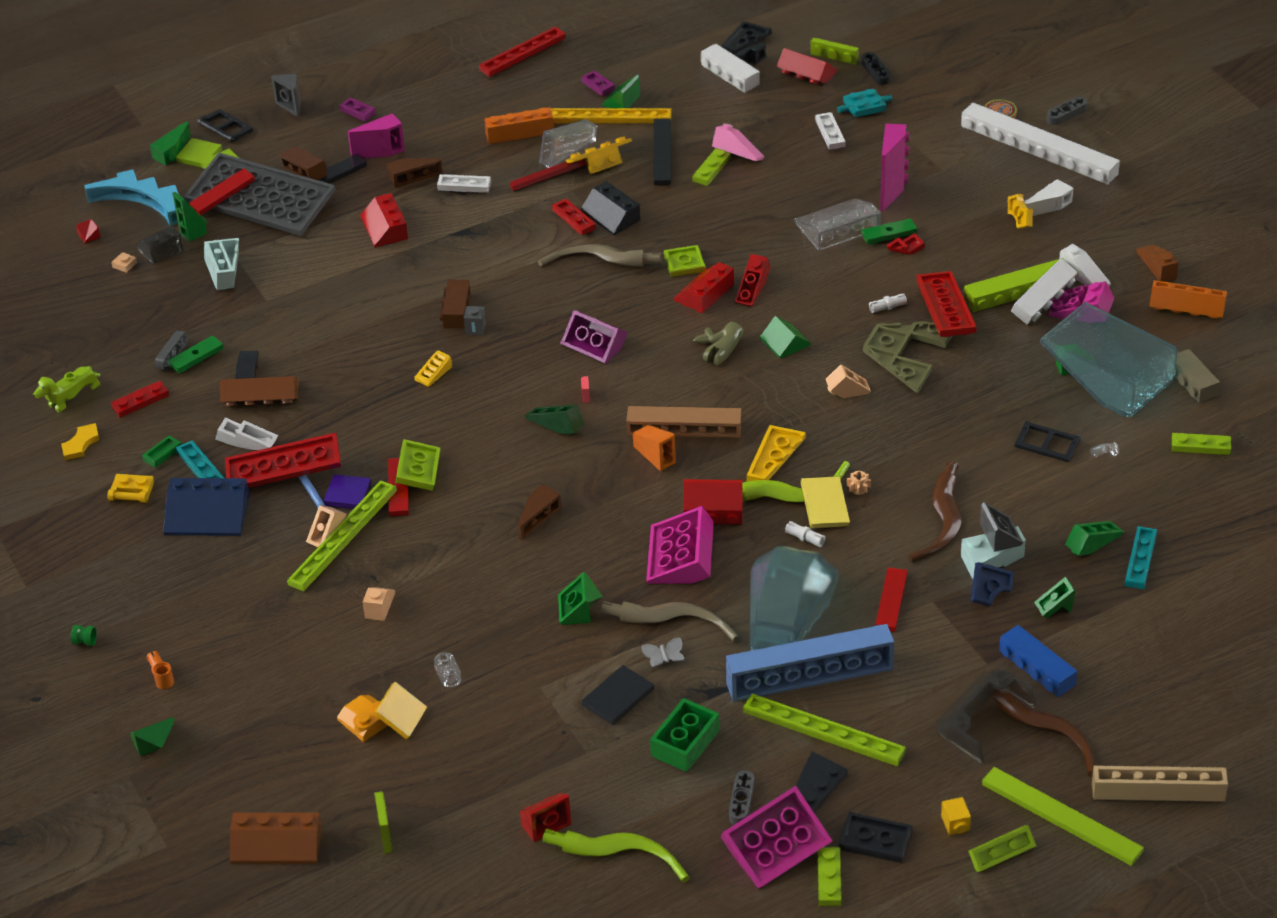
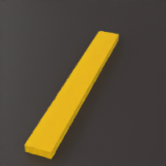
[550,108,672,123]

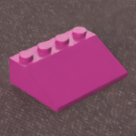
[880,124,910,211]
[646,506,714,584]
[721,786,832,889]

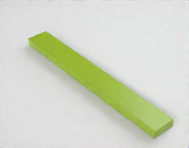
[287,480,397,592]
[743,694,906,767]
[982,767,1144,866]

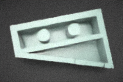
[204,238,239,290]
[961,526,1025,579]

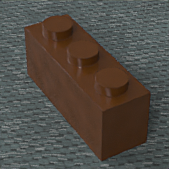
[279,146,328,180]
[440,280,471,328]

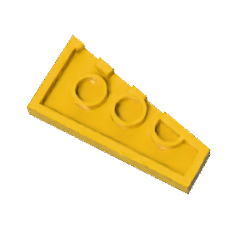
[747,425,806,481]

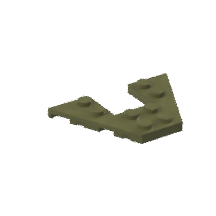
[863,321,952,393]

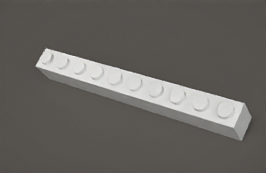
[961,103,1120,184]

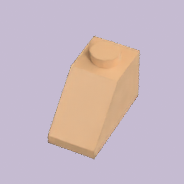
[826,365,871,399]
[306,505,347,547]
[363,587,395,621]

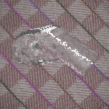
[1090,443,1120,457]

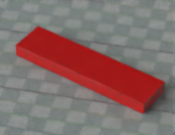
[189,168,255,215]
[388,458,409,517]
[875,567,908,632]

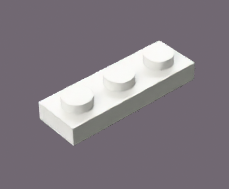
[815,112,845,150]
[437,174,491,193]

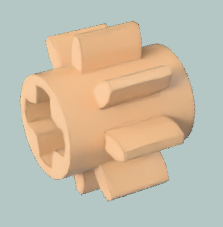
[847,471,871,495]

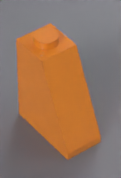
[633,425,676,471]

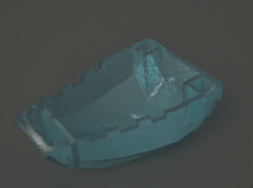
[750,546,839,651]

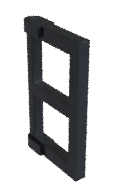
[197,109,253,143]
[1014,421,1081,463]

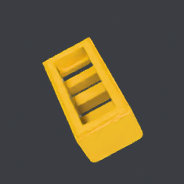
[414,351,452,387]

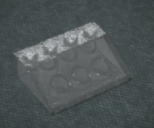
[794,198,881,250]

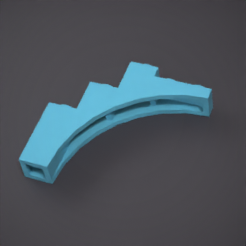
[84,170,178,226]

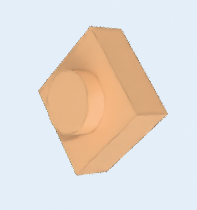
[112,252,137,273]

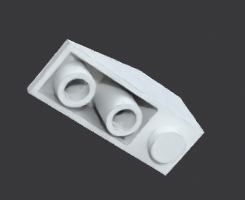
[1024,179,1073,216]

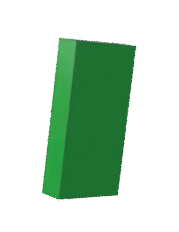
[142,435,182,468]

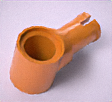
[146,651,174,689]

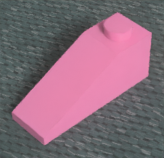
[712,124,764,161]

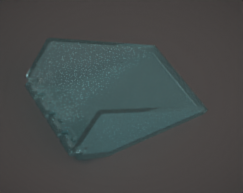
[1040,302,1178,417]

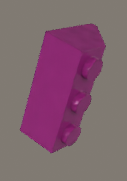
[560,310,628,363]

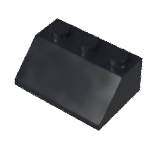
[581,181,641,235]

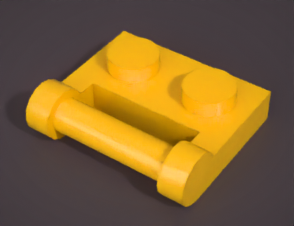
[107,474,154,503]

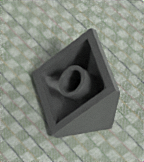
[271,74,301,116]
[980,502,1023,552]

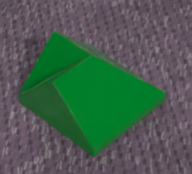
[558,572,603,625]
[129,717,175,756]

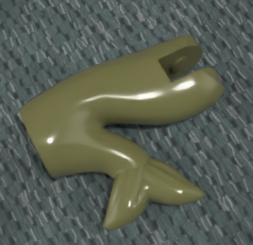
[693,322,744,366]

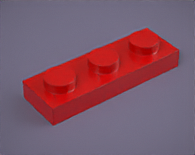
[552,199,596,236]
[110,381,169,418]

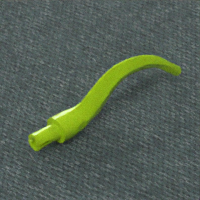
[743,461,850,502]
[543,829,690,883]

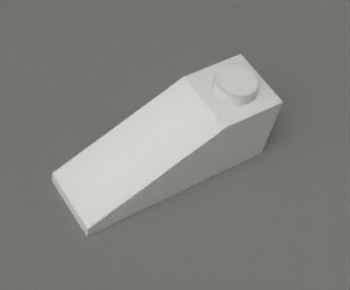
[1060,244,1111,286]

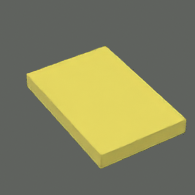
[801,477,850,528]

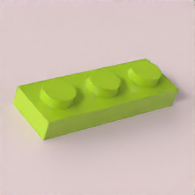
[811,37,859,65]
[692,148,731,186]
[1172,433,1231,455]
[969,825,1036,872]
[818,847,841,906]

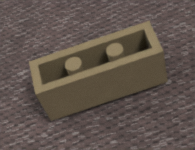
[1168,349,1220,403]

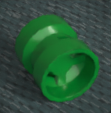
[71,625,97,646]

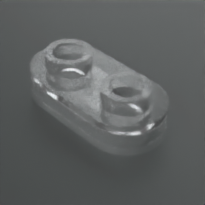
[434,652,461,687]

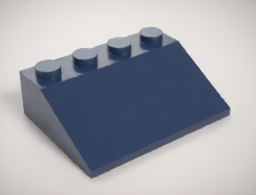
[163,478,250,536]

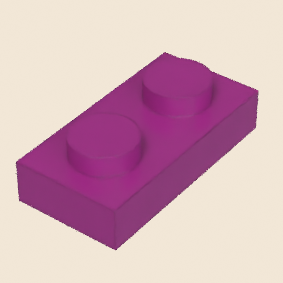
[581,71,615,96]
[339,97,376,121]

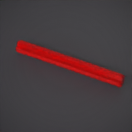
[510,158,587,191]

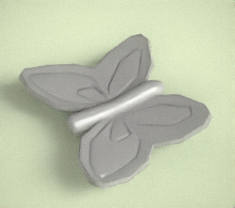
[641,637,685,667]

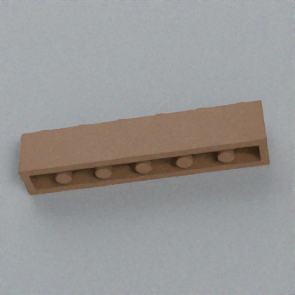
[626,406,742,438]

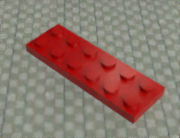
[916,271,977,337]
[225,433,342,488]

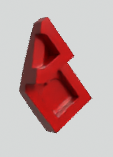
[887,233,925,255]

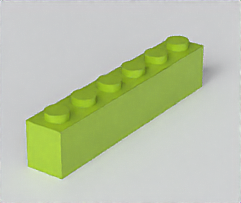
[964,258,1064,312]

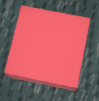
[581,376,590,403]

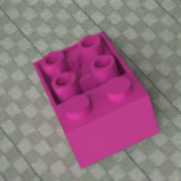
[348,114,405,158]
[1048,281,1114,324]

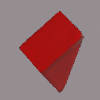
[76,219,101,243]

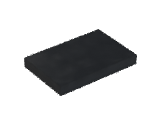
[581,665,654,725]
[838,812,913,863]

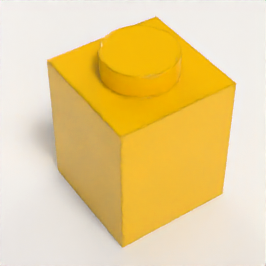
[941,797,971,835]

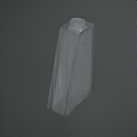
[539,119,598,168]

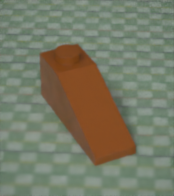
[1136,245,1179,282]

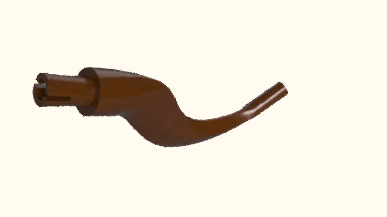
[908,461,961,562]
[985,683,1095,777]

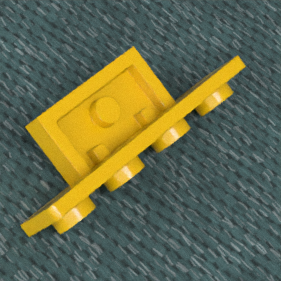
[566,136,632,174]

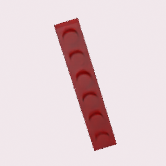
[479,26,566,77]

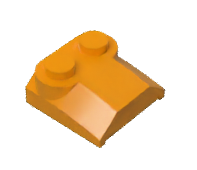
[337,695,388,742]

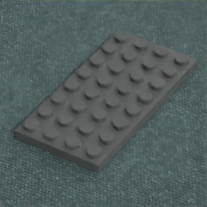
[184,152,336,236]

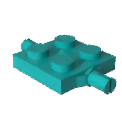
[837,89,893,117]

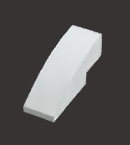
[216,417,278,450]

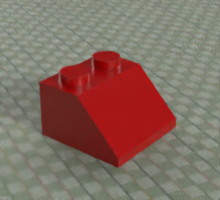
[520,793,572,842]

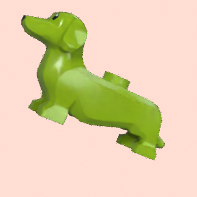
[33,366,101,412]

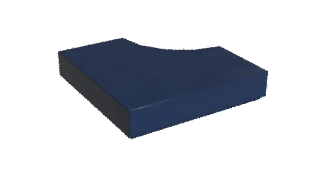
[970,562,1014,607]

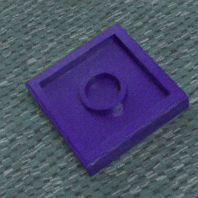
[324,474,372,509]

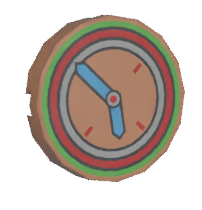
[984,99,1017,119]

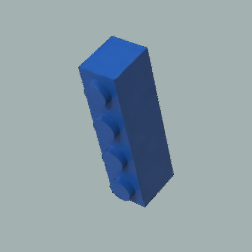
[999,625,1077,697]

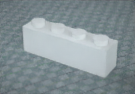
[701,44,760,93]
[1011,258,1077,325]

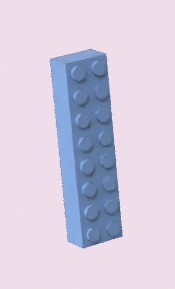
[726,624,894,702]

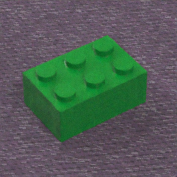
[650,698,720,772]

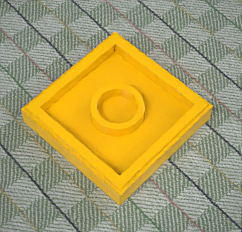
[374,682,427,739]

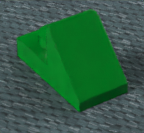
[1034,577,1076,619]

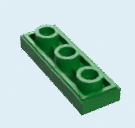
[861,218,917,245]
[168,335,224,374]

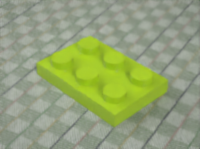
[395,439,440,491]

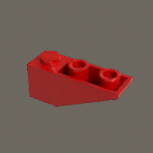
[735,254,771,307]

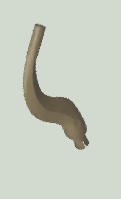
[538,244,661,267]
[601,601,740,642]

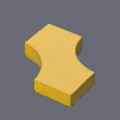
[1008,194,1033,229]
[61,423,100,460]

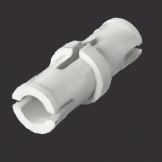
[869,293,907,313]
[785,521,825,547]

